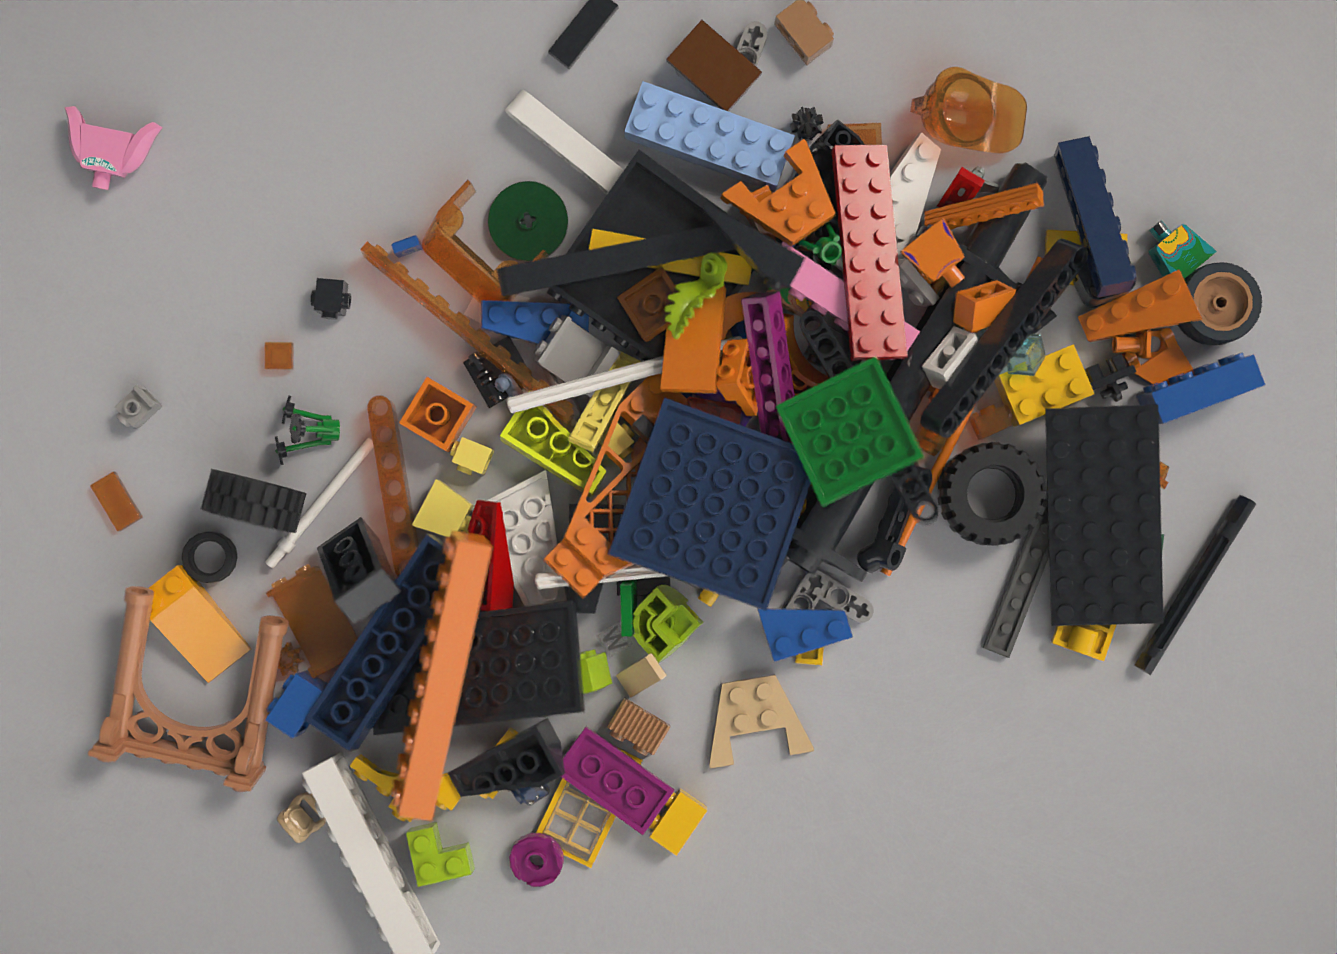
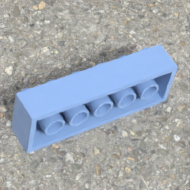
[624,81,795,192]

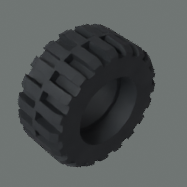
[937,442,1047,546]

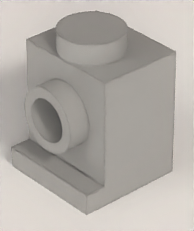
[115,384,163,428]

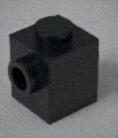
[311,278,351,320]

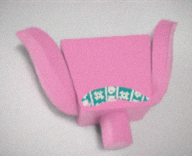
[64,106,163,190]

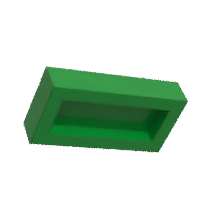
[620,579,637,637]

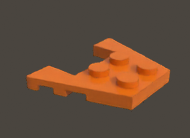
[720,139,835,247]

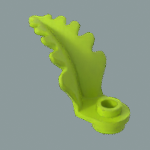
[665,253,727,339]

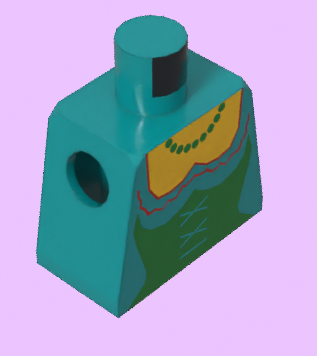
[1148,220,1217,279]

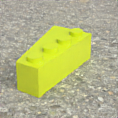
[500,391,607,498]

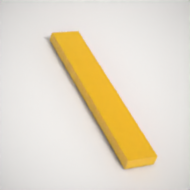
[589,229,752,286]

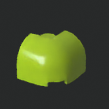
[633,585,704,663]

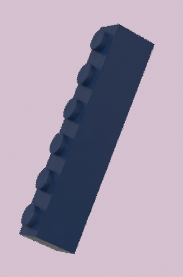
[1054,136,1137,298]

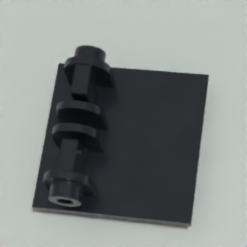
[463,336,535,409]

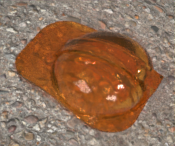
[910,67,1027,154]

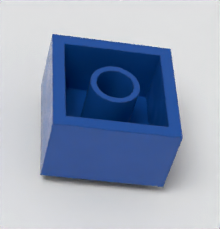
[265,670,328,739]

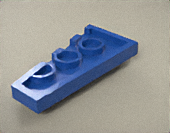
[481,300,589,345]

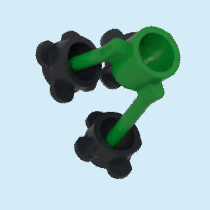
[776,211,842,271]

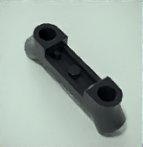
[857,461,932,573]

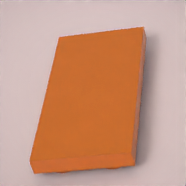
[660,285,726,393]

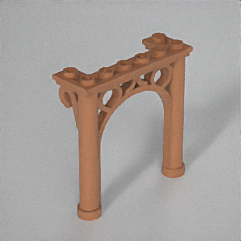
[88,586,289,792]

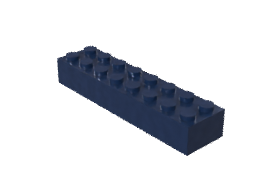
[305,534,446,751]

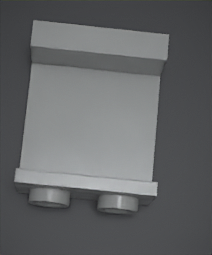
[533,315,621,398]

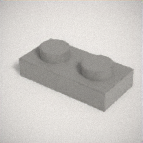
[898,258,940,306]

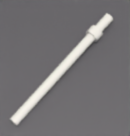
[265,437,376,568]

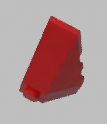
[467,500,514,611]

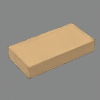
[616,653,667,697]

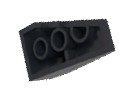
[448,718,565,797]

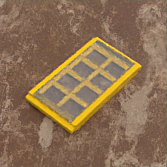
[536,746,643,868]

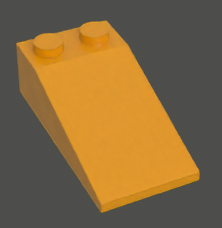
[149,565,252,683]

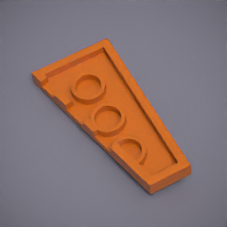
[1078,270,1203,342]

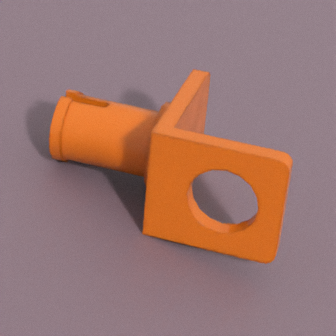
[1112,331,1166,359]

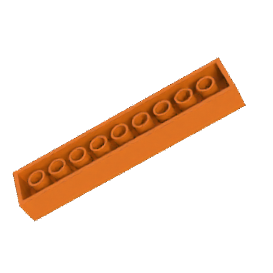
[391,530,492,821]

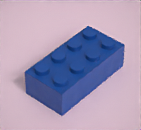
[1136,352,1265,424]

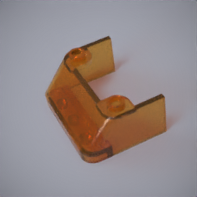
[422,180,549,304]

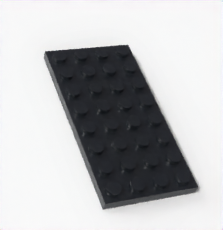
[1045,404,1164,626]
[373,600,585,735]

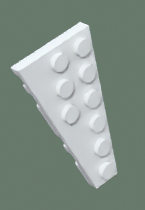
[834,132,941,272]
[487,470,567,606]

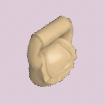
[277,792,326,843]

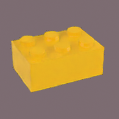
[994,344,1094,427]

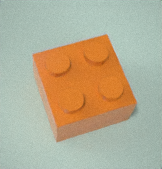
[399,377,477,453]

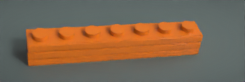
[924,183,1044,230]

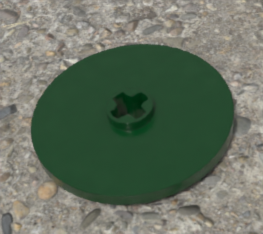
[488,181,568,262]

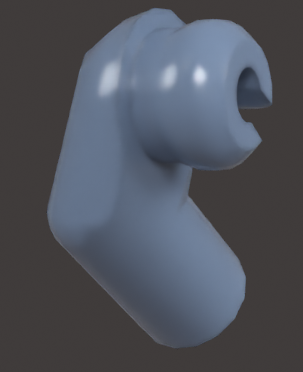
[495,373,524,397]

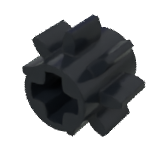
[790,106,824,140]

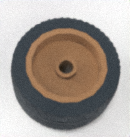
[1178,262,1262,345]

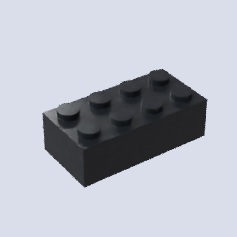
[317,517,401,624]

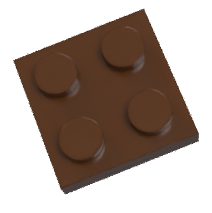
[617,267,679,342]

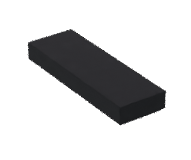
[548,0,619,70]

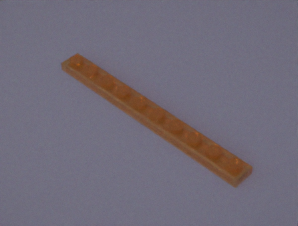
[360,241,574,425]

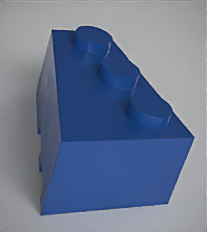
[757,608,853,662]

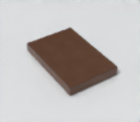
[666,20,762,112]

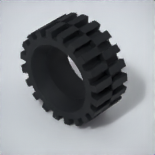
[201,469,307,533]

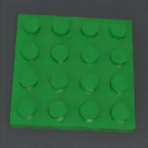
[776,356,925,506]

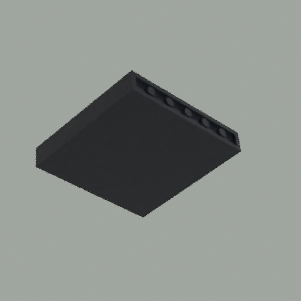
[546,150,754,374]

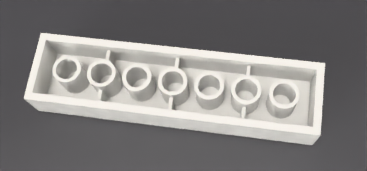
[302,751,440,954]

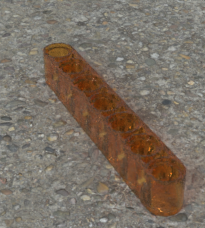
[367,395,419,577]

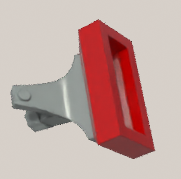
[937,166,999,208]

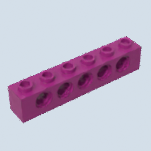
[742,291,795,444]

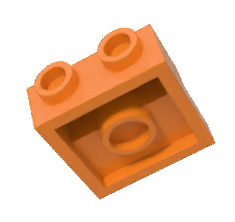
[716,339,758,416]

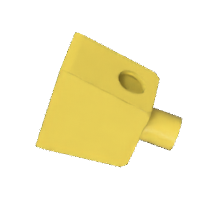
[412,479,474,538]

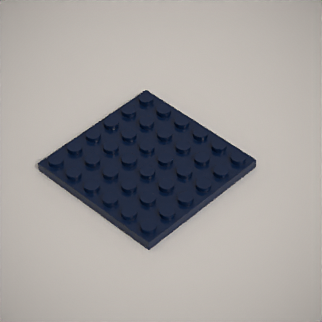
[608,398,811,611]

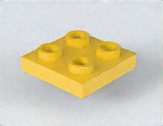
[1051,624,1117,661]

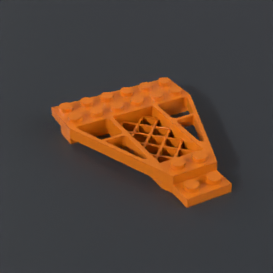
[543,374,698,598]

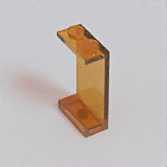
[266,564,358,678]

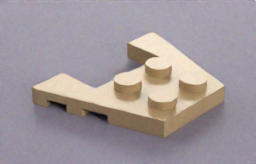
[709,674,814,768]

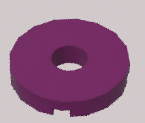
[509,833,564,887]

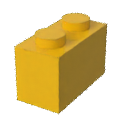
[649,788,707,856]

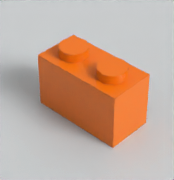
[953,280,1016,333]

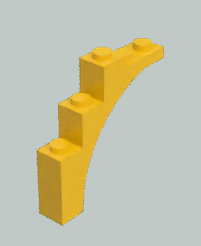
[350,727,519,822]

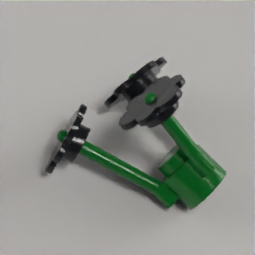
[275,395,340,465]

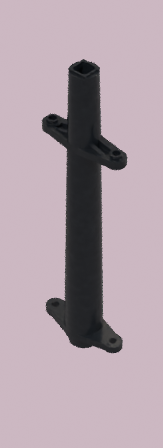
[786,162,1047,582]

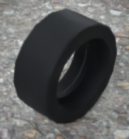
[181,532,238,583]

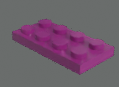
[561,726,675,835]

